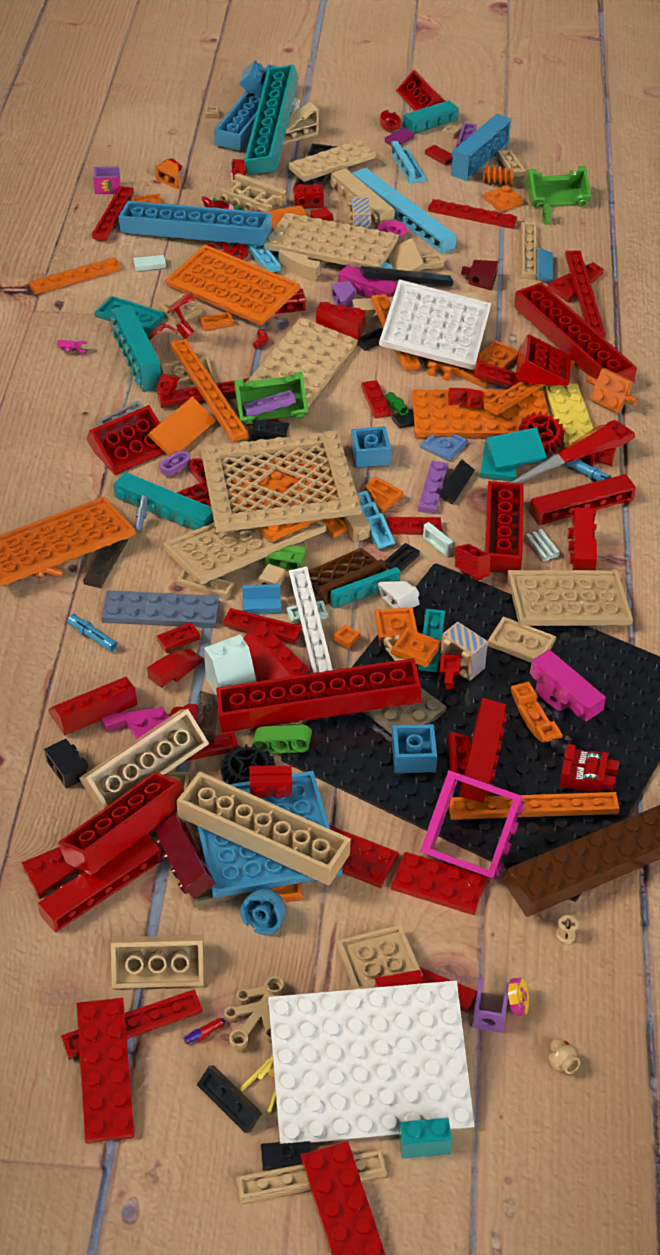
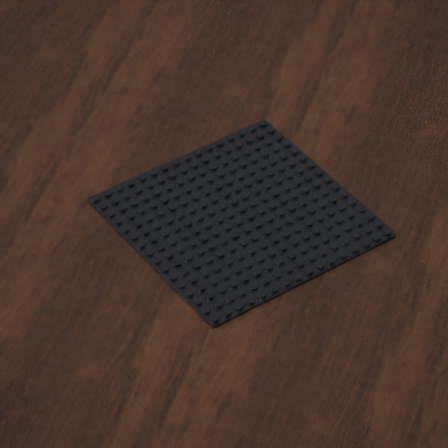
[281,563,660,901]

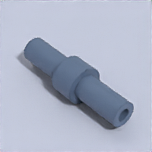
[135,496,148,532]

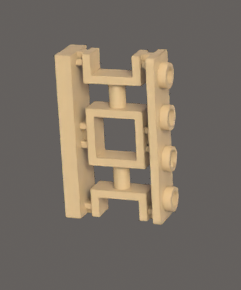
[218,173,287,212]

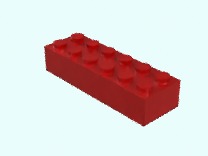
[484,481,524,573]
[58,772,184,875]

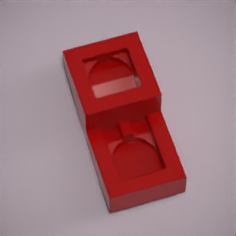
[448,388,485,408]

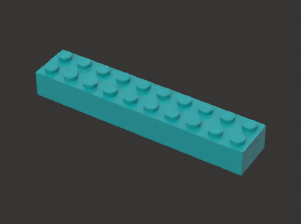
[244,64,299,174]

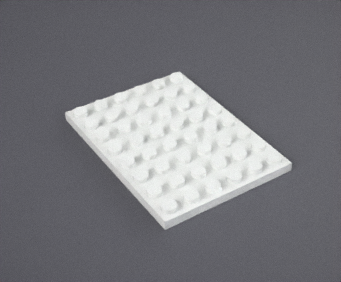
[268,981,475,1144]

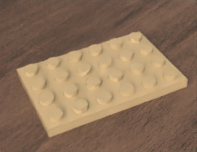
[507,570,633,626]

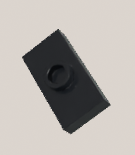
[261,1141,311,1171]

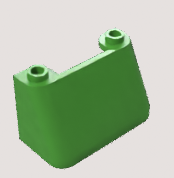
[525,166,591,208]
[234,371,308,426]

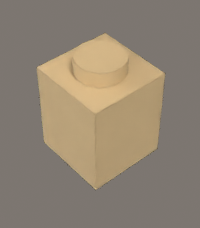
[345,512,370,543]
[259,564,285,590]

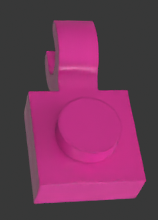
[57,340,87,353]

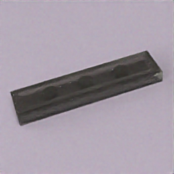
[83,538,129,588]

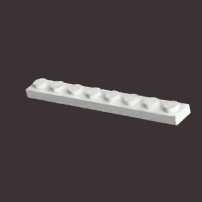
[289,567,333,673]

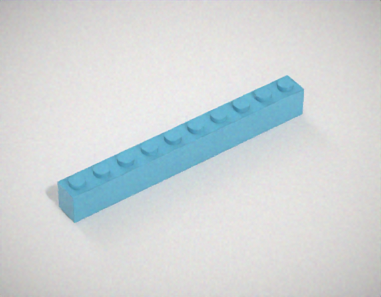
[352,168,456,254]

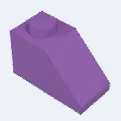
[332,281,356,307]

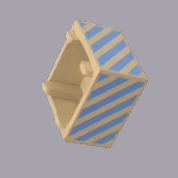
[347,197,371,229]
[440,622,488,681]

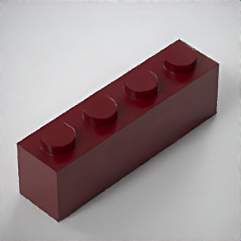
[154,814,216,899]

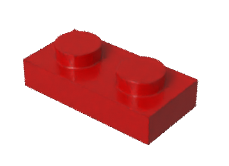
[157,622,200,653]

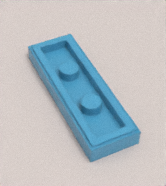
[537,247,553,283]

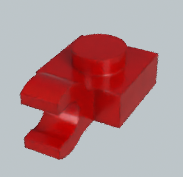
[440,655,461,690]

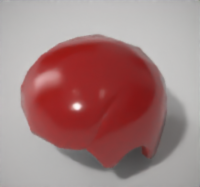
[380,110,401,131]

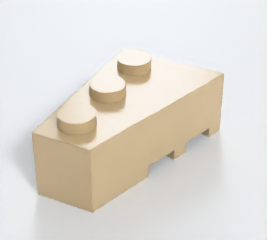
[283,102,319,144]

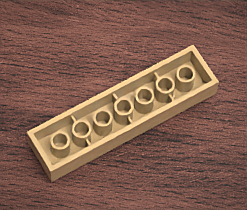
[177,771,351,886]

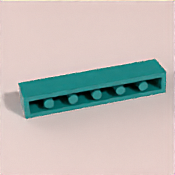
[113,472,214,530]

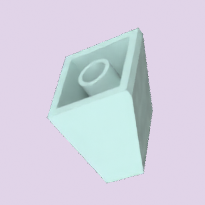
[204,635,257,696]

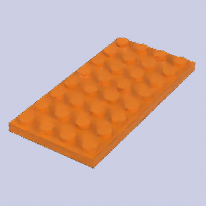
[165,245,301,326]
[411,389,551,438]
[0,496,136,587]

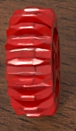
[518,411,565,455]

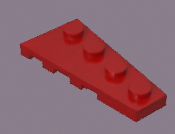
[547,262,604,303]
[22,847,79,899]

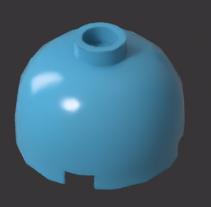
[240,889,286,935]

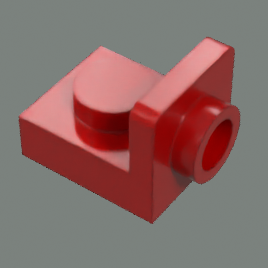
[156,374,180,396]
[588,448,616,467]

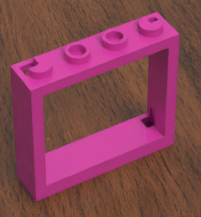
[420,770,526,879]

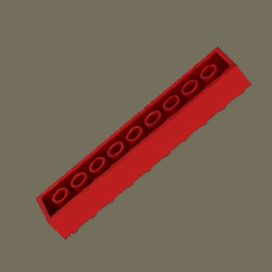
[514,282,637,384]
[216,658,422,733]

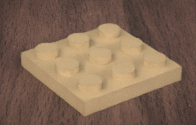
[337,925,422,990]

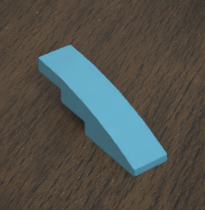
[357,491,395,549]

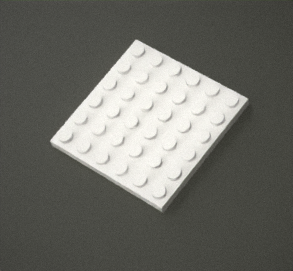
[379,279,491,370]

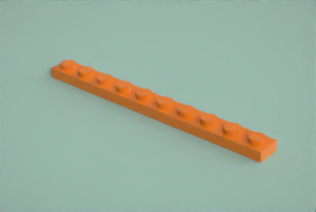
[170,339,248,442]

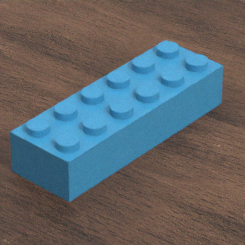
[451,114,511,181]

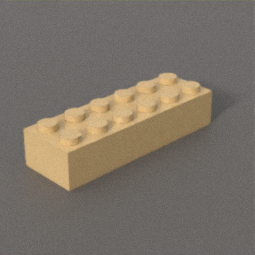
[79,709,209,811]

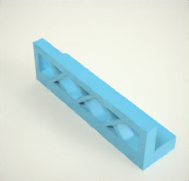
[391,141,426,184]

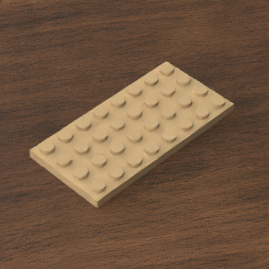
[264,213,399,268]
[246,317,358,408]
[163,520,326,585]

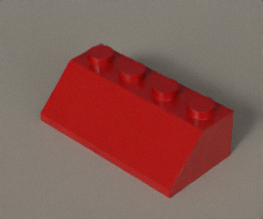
[396,70,446,111]
[243,624,310,682]
[48,676,138,735]

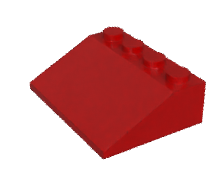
[516,334,571,386]
[86,405,165,475]

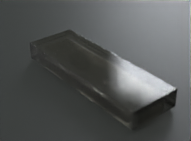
[195,691,218,742]

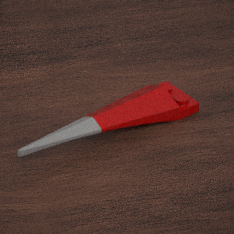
[511,419,635,483]

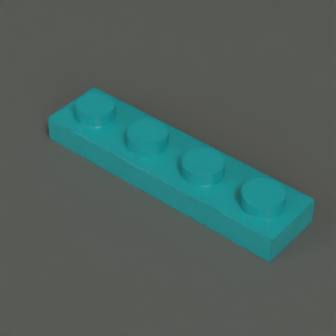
[331,567,401,609]
[418,609,445,672]

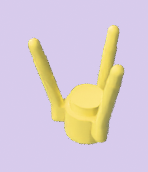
[239,1055,276,1114]

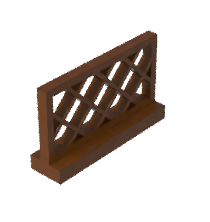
[308,547,386,605]

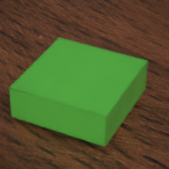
[542,204,551,225]

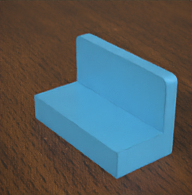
[242,584,281,614]

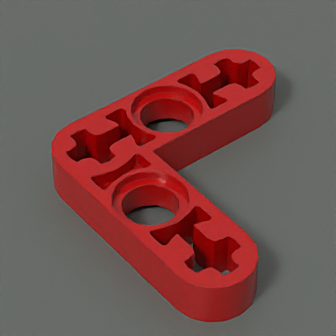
[177,458,209,501]

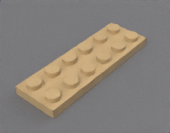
[289,140,376,182]

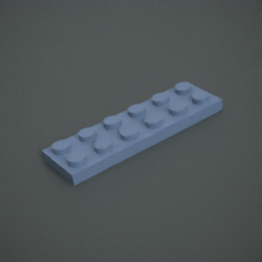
[101,590,220,628]

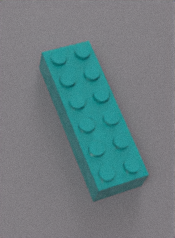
[111,305,161,392]

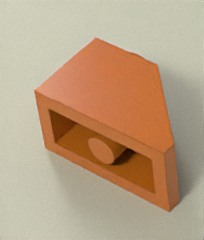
[155,160,179,190]

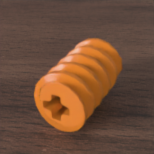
[483,164,513,185]

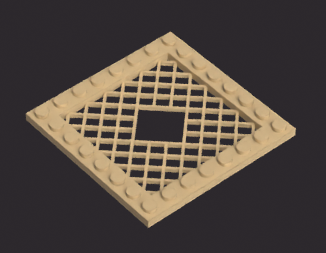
[201,431,362,533]

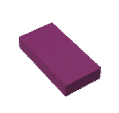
[385,128,414,146]

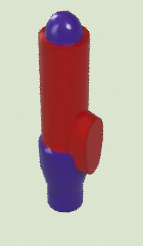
[183,1018,226,1044]

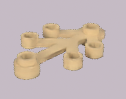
[224,976,286,1051]

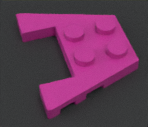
[101,707,169,739]

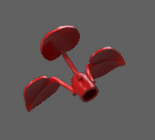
[147,292,195,340]

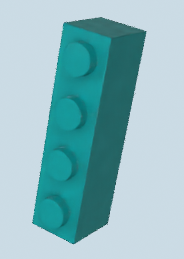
[403,100,459,134]

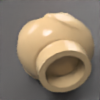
[548,1039,580,1074]

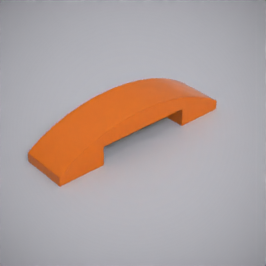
[511,682,562,742]

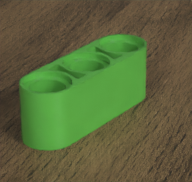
[252,725,312,754]

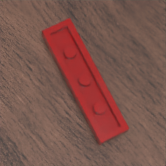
[223,608,302,645]

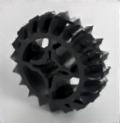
[220,744,276,784]

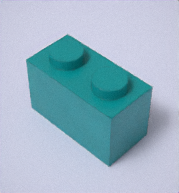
[399,1117,452,1158]

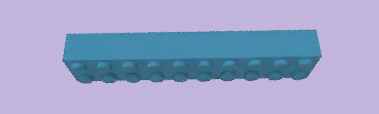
[214,65,278,151]
[118,201,273,246]

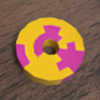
[508,977,529,1016]

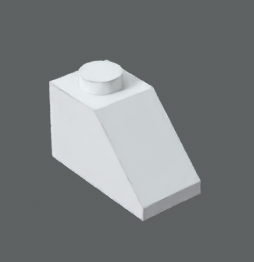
[378,581,419,608]

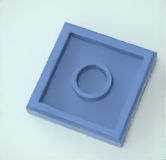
[420,435,468,462]

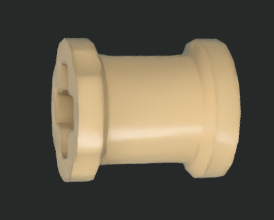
[556,915,578,944]

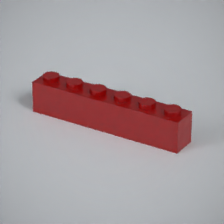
[529,474,636,526]
[459,698,508,803]
[38,835,162,933]

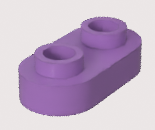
[160,451,190,476]

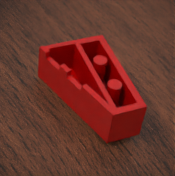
[315,302,366,340]
[567,507,597,570]

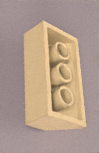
[111,935,204,988]

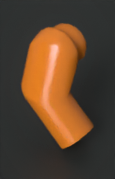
[34,566,63,578]

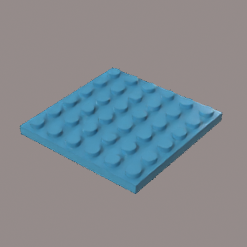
[196,771,343,898]

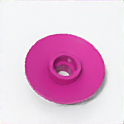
[377,220,407,238]

